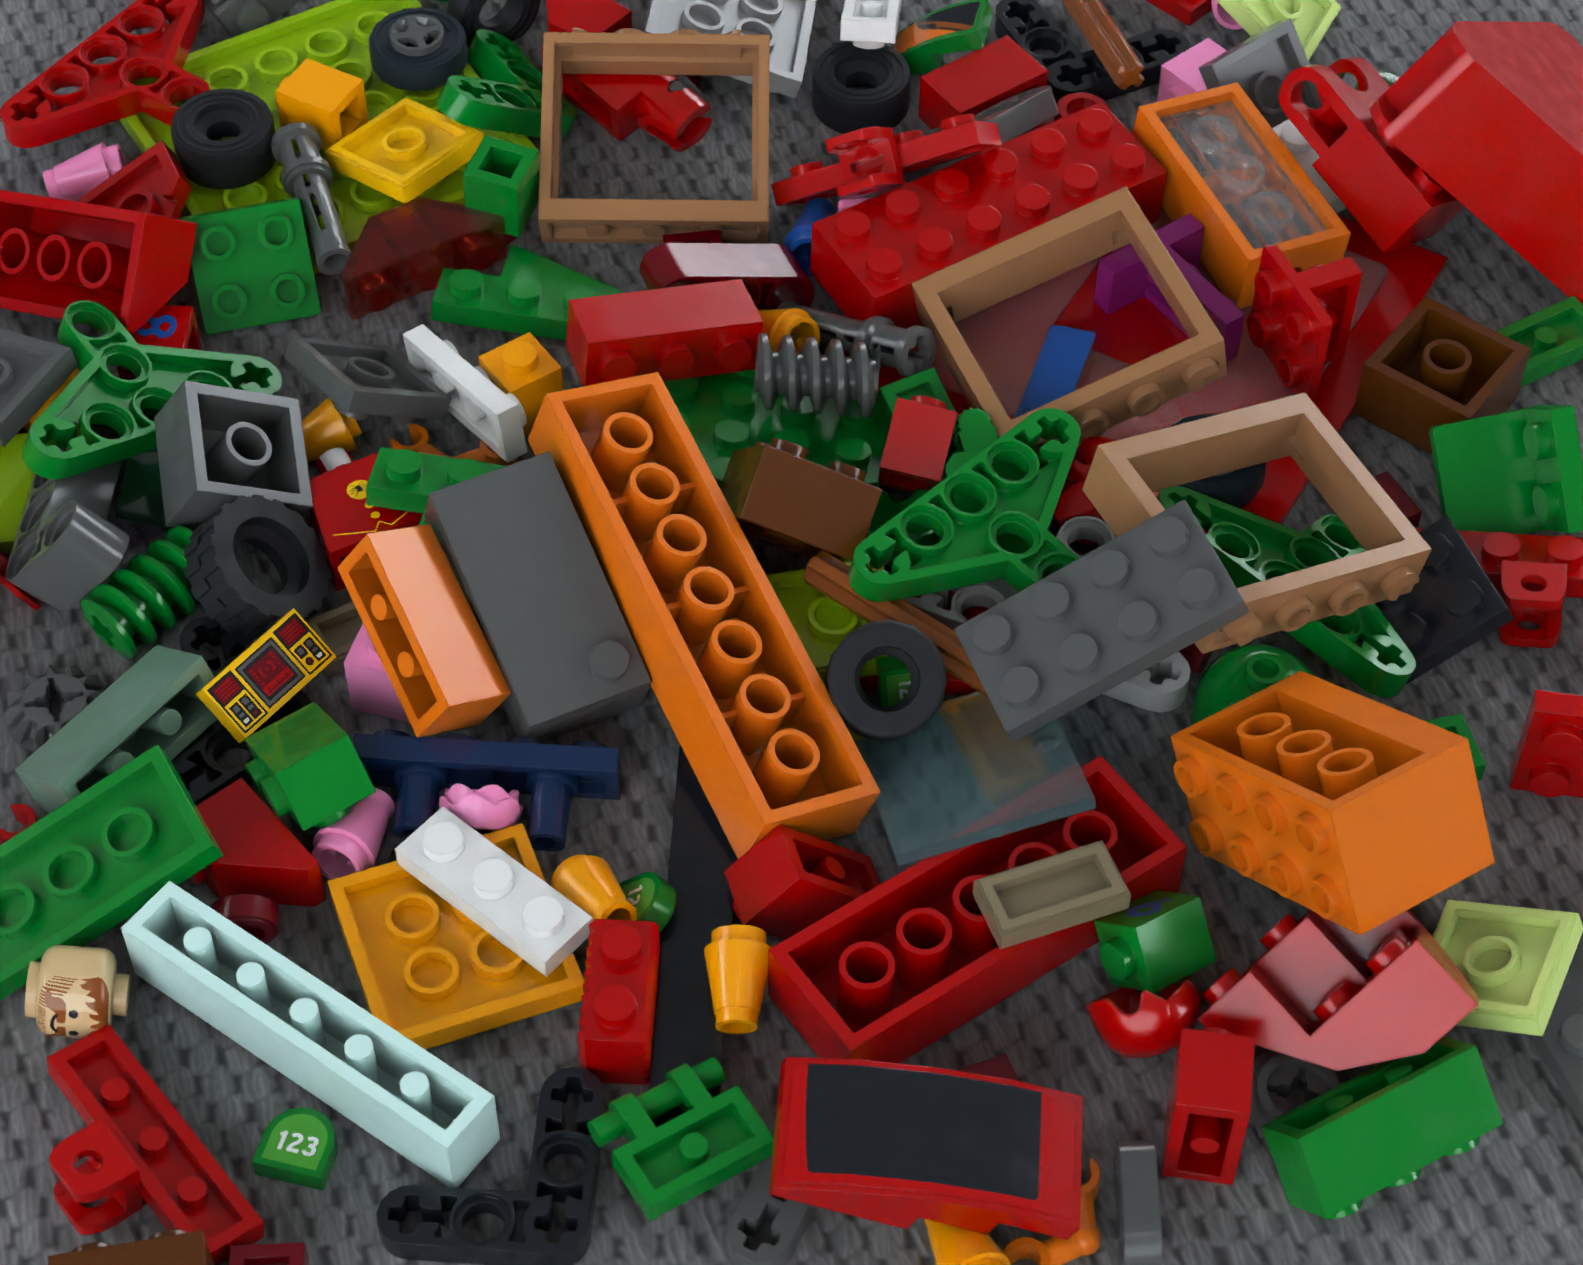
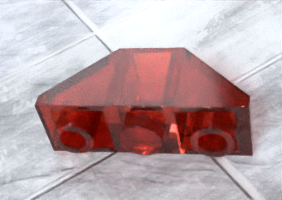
[342,197,507,320]

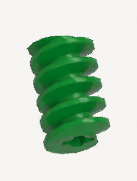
[80,525,196,660]

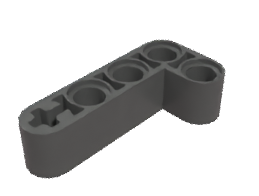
[5,424,129,612]

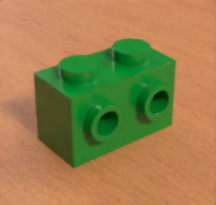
[244,702,376,831]

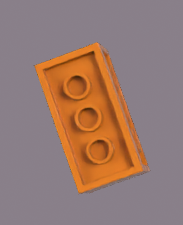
[1171,671,1495,935]

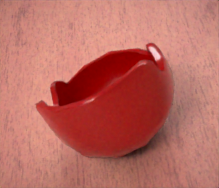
[1086,979,1201,1059]

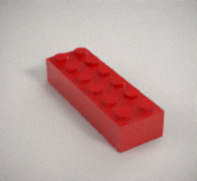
[810,101,1167,329]
[768,756,1187,1064]

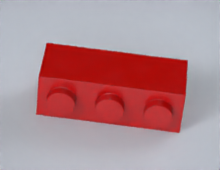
[566,279,763,386]

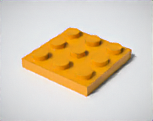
[327,823,585,1050]

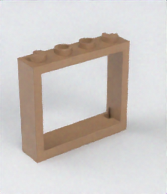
[538,28,770,244]
[911,187,1227,456]
[1082,392,1432,654]

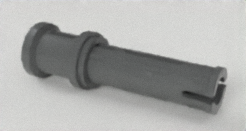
[270,122,354,275]
[777,301,936,378]

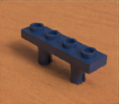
[353,729,623,852]

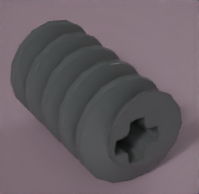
[753,333,880,419]

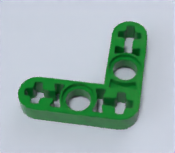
[437,29,577,140]

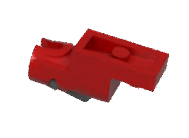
[541,45,712,152]

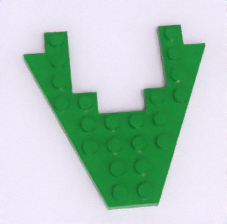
[366,245,888,526]

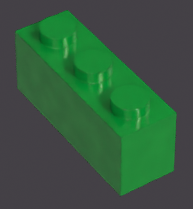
[1261,1036,1503,1219]

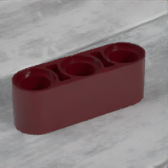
[640,243,815,310]

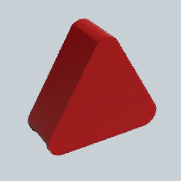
[1369,21,1583,304]

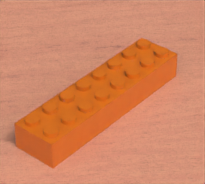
[528,372,881,859]

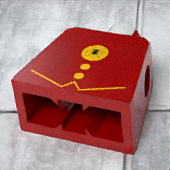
[309,447,422,591]

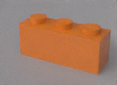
[337,524,511,738]

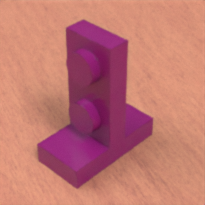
[1094,213,1245,362]

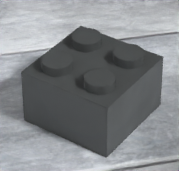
[154,381,313,530]

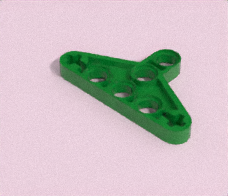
[22,300,282,480]
[848,408,1081,603]
[1157,486,1416,698]

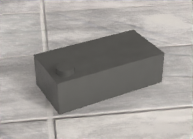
[424,451,652,743]

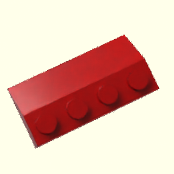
[0,189,197,333]

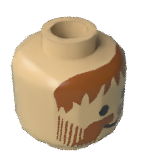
[25,945,131,1039]

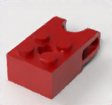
[1278,57,1465,253]

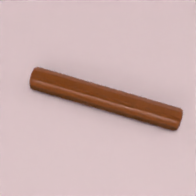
[1062,0,1144,90]
[803,551,989,698]

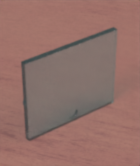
[854,692,1097,866]

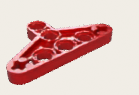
[0,0,210,148]

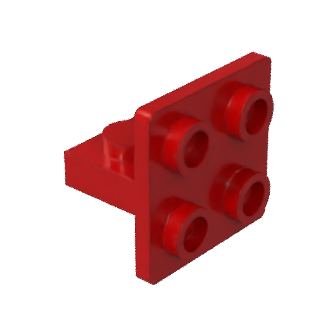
[1247,244,1363,403]

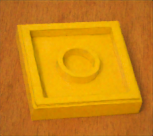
[325,97,484,204]

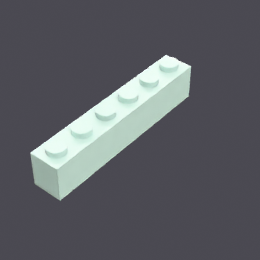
[121,881,500,1187]

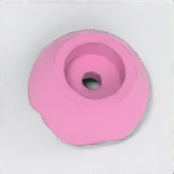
[439,784,523,835]

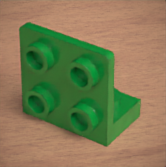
[181,197,321,334]
[1429,404,1583,534]

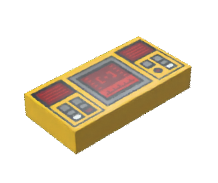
[196,608,337,743]

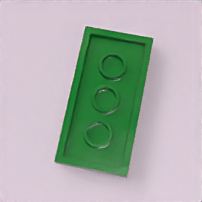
[0,744,224,1000]

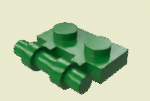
[587,1057,774,1222]

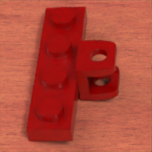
[771,114,1002,207]
[1415,528,1583,648]
[46,1024,264,1265]

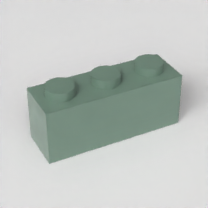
[15,645,217,816]

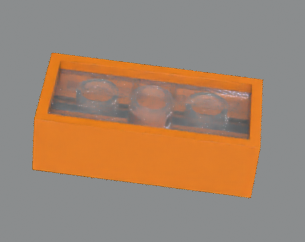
[1132,82,1351,309]

